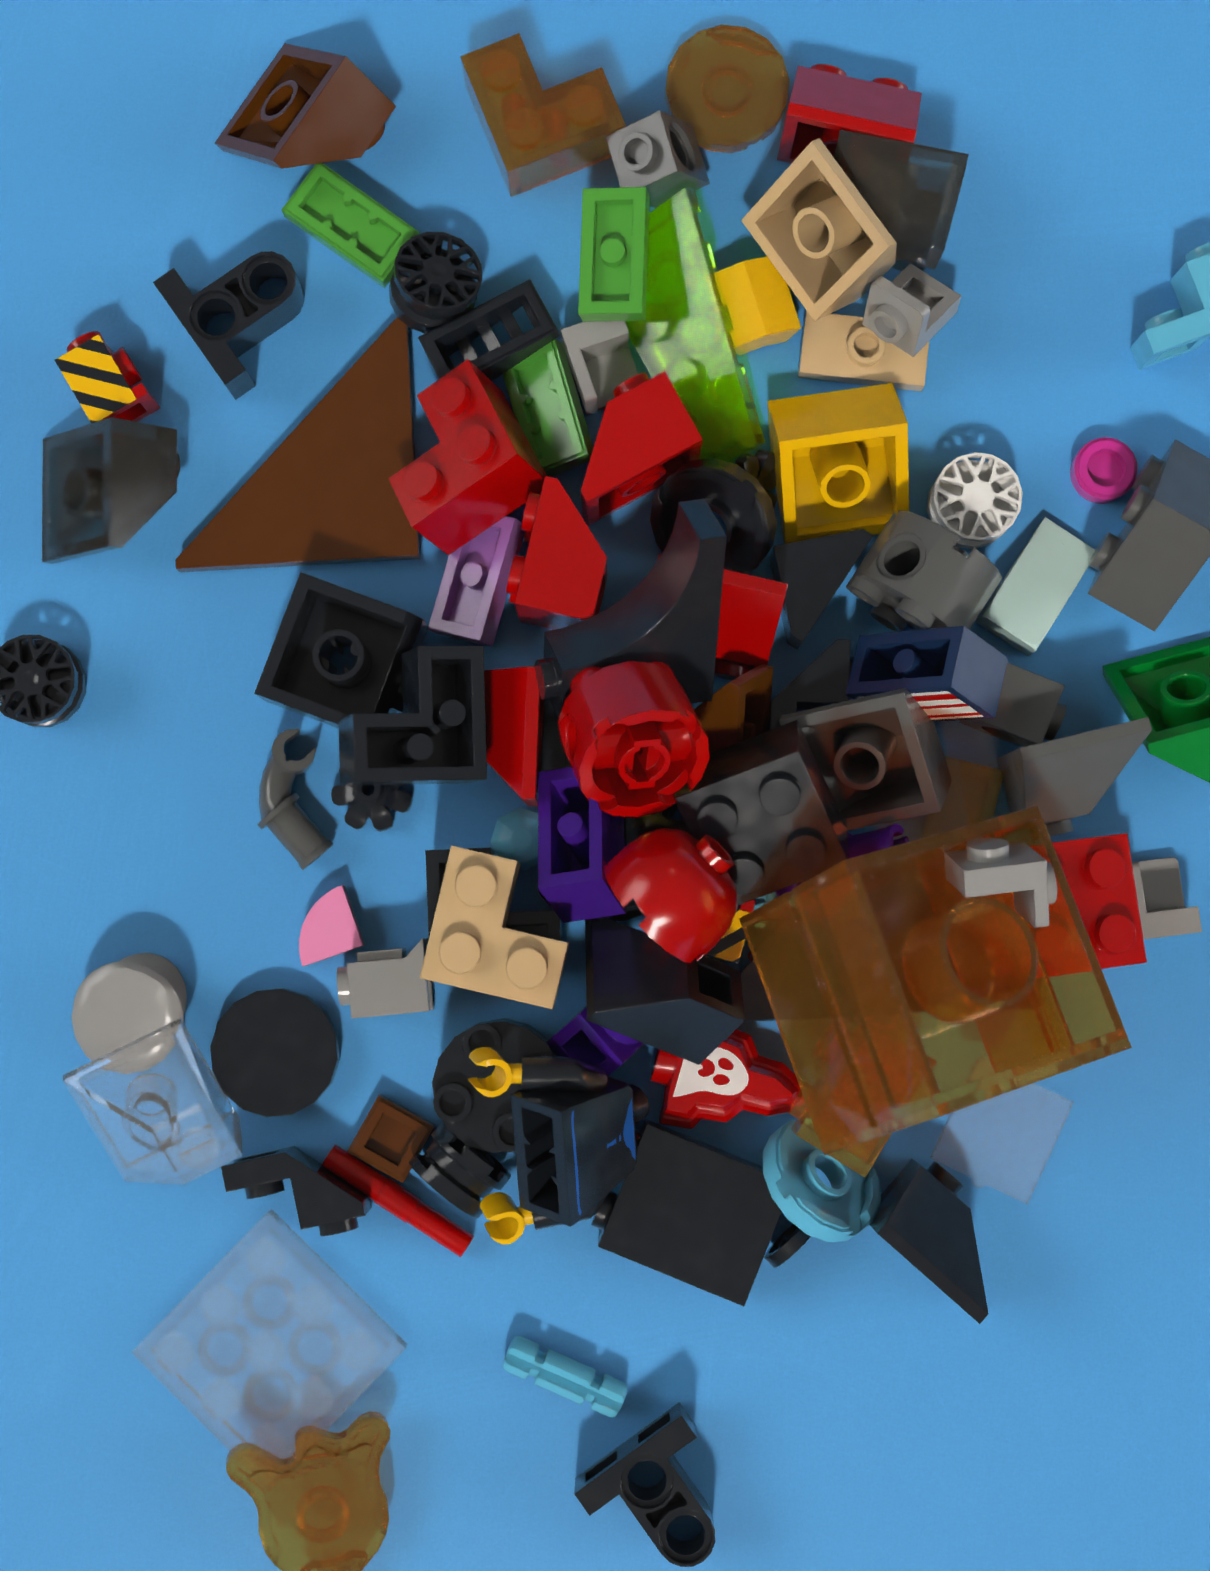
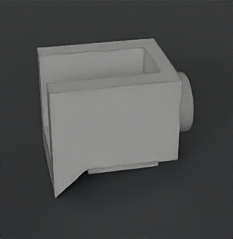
[337,938,434,1019]

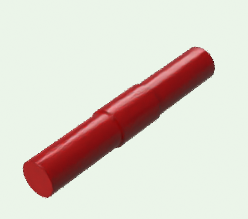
[321,1144,474,1258]

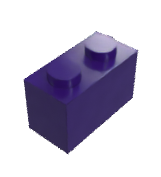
[538,767,626,923]

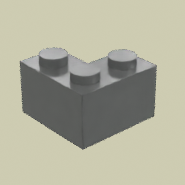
[1088,440,1210,632]

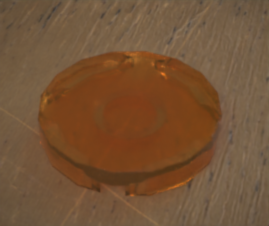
[665,25,789,153]

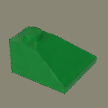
[1102,637,1210,783]

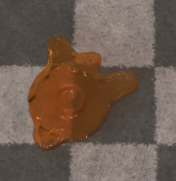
[226,1411,391,1571]

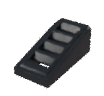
[418,279,560,381]

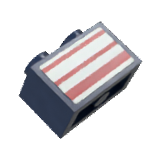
[846,626,1008,722]

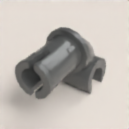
[258,729,333,870]

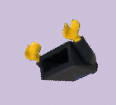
[468,1047,649,1245]

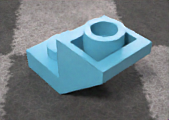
[1130,243,1210,370]

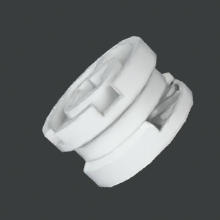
[927,452,1023,549]

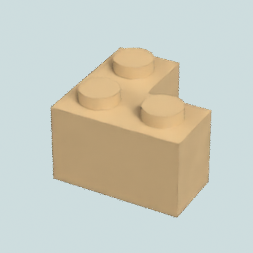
[420,845,570,1009]

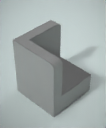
[560,321,638,416]
[1132,857,1202,939]

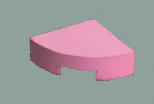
[299,885,365,967]

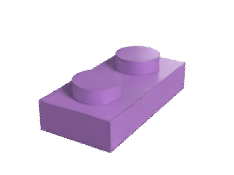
[428,516,525,647]

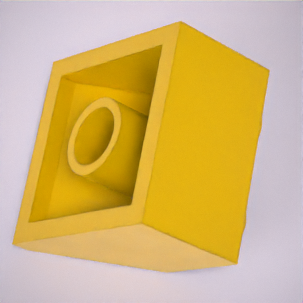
[767,383,909,544]

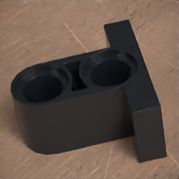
[153,251,304,400]
[574,1402,715,1567]

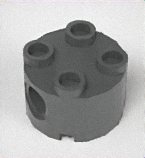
[846,510,1002,632]

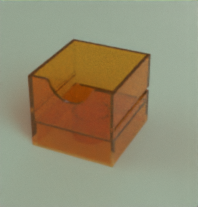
[739,806,1132,1155]

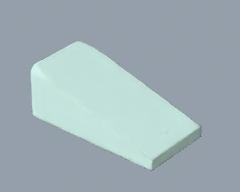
[976,517,1095,656]

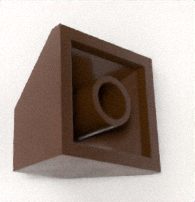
[215,43,396,169]

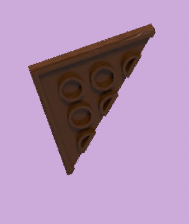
[175,317,420,572]

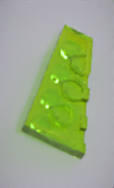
[625,187,765,463]

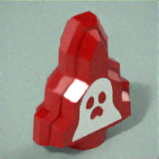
[650,1029,809,1129]

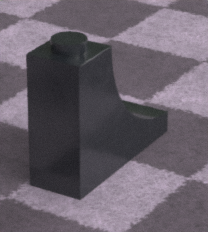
[534,499,727,719]

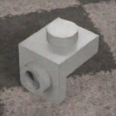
[862,263,961,357]
[944,838,1057,928]

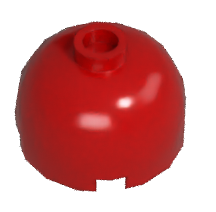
[604,828,738,963]

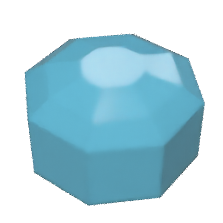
[490,808,538,872]

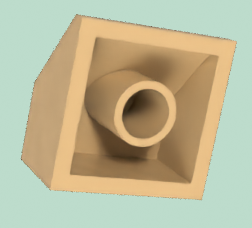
[741,138,897,321]

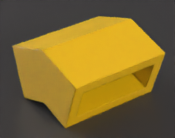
[707,256,801,356]

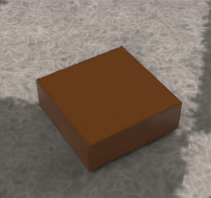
[347,1094,436,1183]

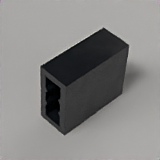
[591,1119,782,1307]

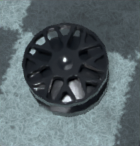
[389,232,482,334]
[0,635,86,727]
[409,1121,511,1218]

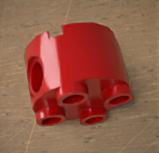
[558,661,710,817]

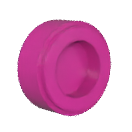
[1070,437,1137,504]

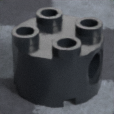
[432,1018,557,1153]

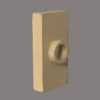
[798,311,929,391]

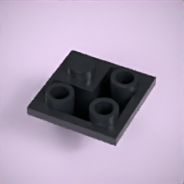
[585,917,745,1065]

